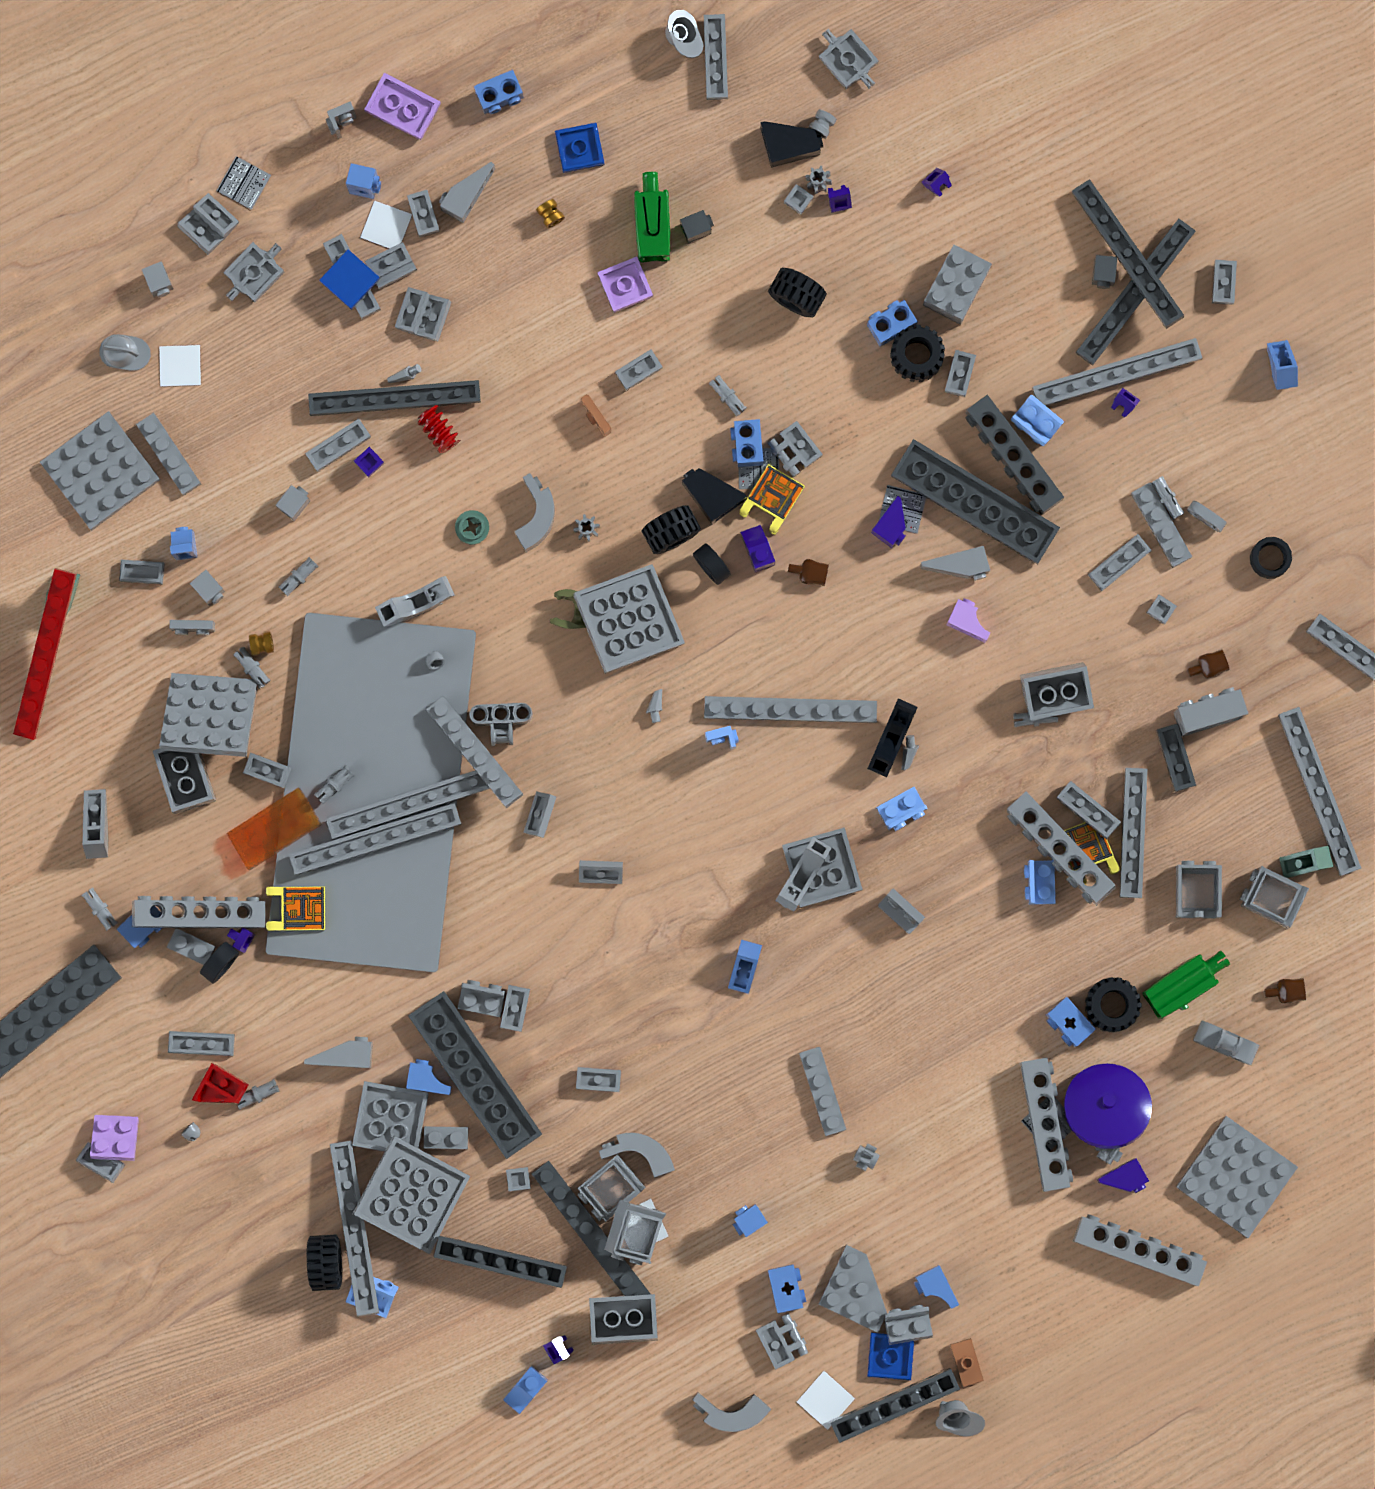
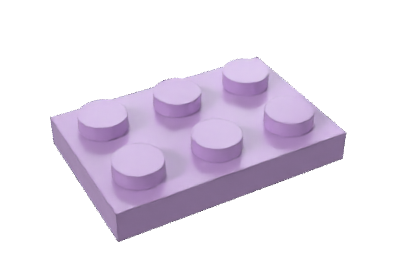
[364,73,441,140]

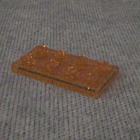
[226,787,322,870]

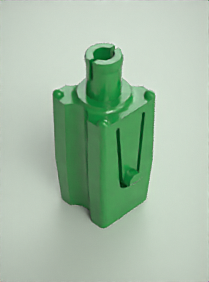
[634,172,670,263]
[1142,951,1230,1019]

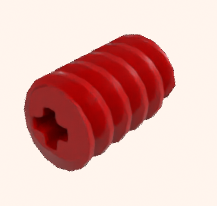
[418,405,461,454]

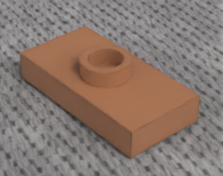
[581,394,611,437]
[950,1338,984,1387]

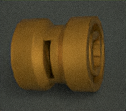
[536,199,565,228]
[249,631,274,656]

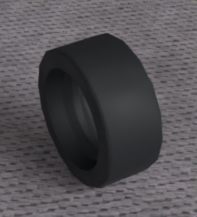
[1250,537,1292,579]
[693,543,731,585]
[200,942,239,984]

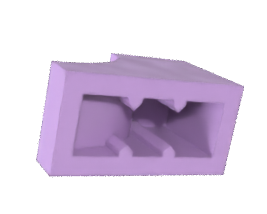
[947,598,990,643]

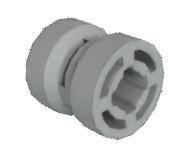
[808,109,837,139]

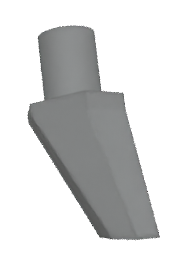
[387,364,421,383]
[646,689,662,723]
[901,735,919,770]

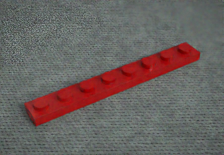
[13,568,77,740]

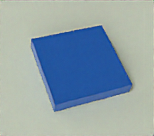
[555,123,605,173]
[319,249,380,310]
[867,1332,914,1380]

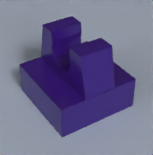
[922,168,952,197]
[828,185,852,213]
[1111,388,1140,417]
[354,446,384,478]
[227,928,255,953]
[543,1335,574,1364]

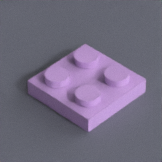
[598,257,653,313]
[90,1115,139,1161]

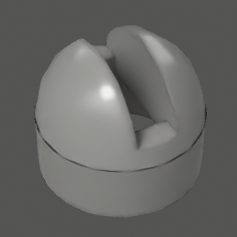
[426,651,445,670]
[181,1122,200,1141]

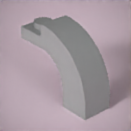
[515,473,555,552]
[375,576,455,627]
[775,837,832,912]
[599,1133,675,1178]
[692,1392,771,1432]

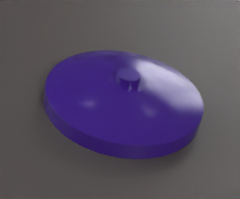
[1064,1063,1152,1149]

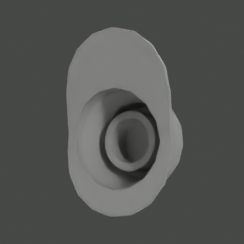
[665,10,703,58]
[100,334,151,371]
[936,1400,985,1436]

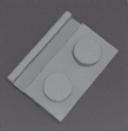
[365,242,417,290]

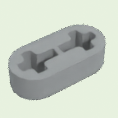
[1187,501,1227,532]

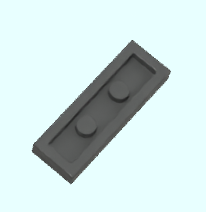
[1156,723,1196,792]

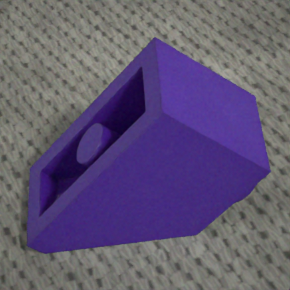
[871,496,906,548]
[740,525,775,572]
[1096,1158,1149,1193]

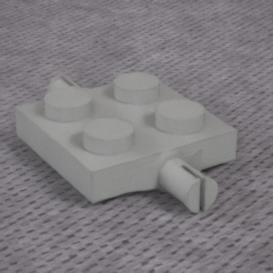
[819,29,879,89]
[223,242,284,303]

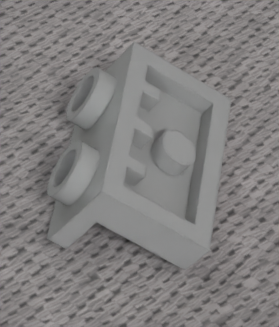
[325,101,356,139]
[878,889,925,934]
[458,980,505,1017]
[884,1305,933,1345]

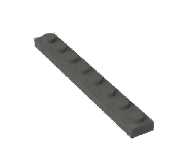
[1072,179,1184,329]
[1076,218,1196,366]
[308,380,481,416]
[532,1161,651,1296]

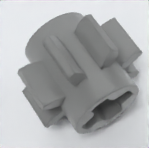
[805,166,832,194]
[573,514,600,542]
[853,1144,880,1171]
[1095,1147,1123,1165]

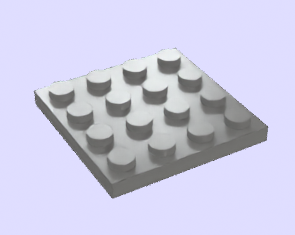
[40,411,160,531]
[573,564,685,674]
[159,673,257,757]
[1176,1116,1298,1238]
[352,1136,470,1254]

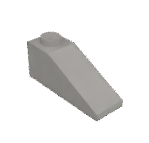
[439,162,495,223]
[920,546,990,581]
[82,789,108,859]
[304,1037,373,1068]

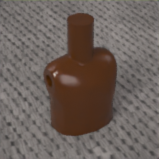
[788,559,829,586]
[1187,649,1230,679]
[1264,978,1306,1004]

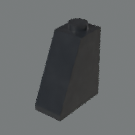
[760,121,823,168]
[682,468,747,525]

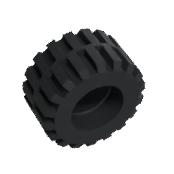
[768,267,827,318]
[890,325,945,382]
[642,505,701,554]
[1085,977,1142,1032]
[306,1234,342,1291]

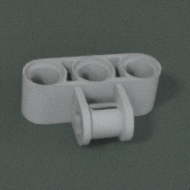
[469,703,533,746]
[1193,1020,1260,1065]

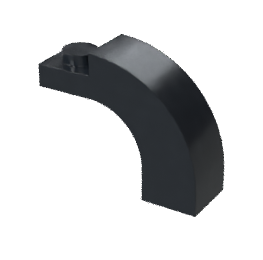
[867,698,918,777]

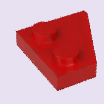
[192,1063,249,1104]

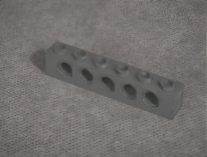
[965,394,1064,515]
[434,1235,567,1288]
[830,1368,960,1443]

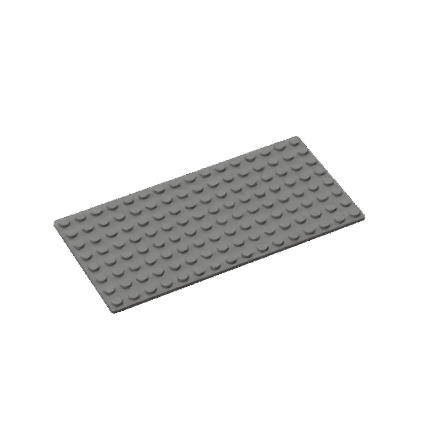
[266,613,476,972]

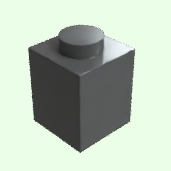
[680,210,714,243]
[1092,255,1117,289]

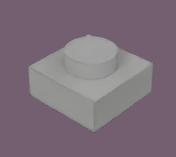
[784,184,813,215]
[1147,594,1177,625]
[506,1167,531,1191]

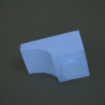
[1267,340,1298,390]
[170,527,198,560]
[728,940,762,994]
[406,1059,452,1095]
[914,1265,959,1309]
[503,1366,548,1414]

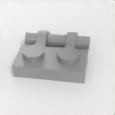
[768,421,823,477]
[756,1313,809,1370]

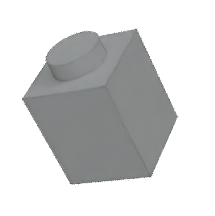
[142,261,173,297]
[276,485,310,521]
[190,570,225,605]

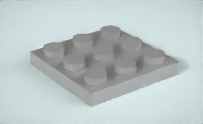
[782,827,863,908]
[352,1081,429,1151]

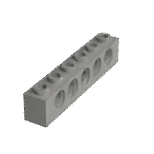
[1007,791,1116,906]
[132,896,265,928]
[1020,1058,1073,1192]
[1073,1214,1207,1287]

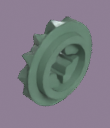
[455,510,489,545]

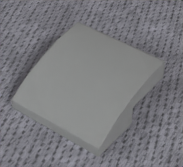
[177,193,239,255]
[395,287,451,342]

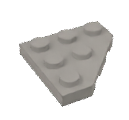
[819,1245,887,1333]

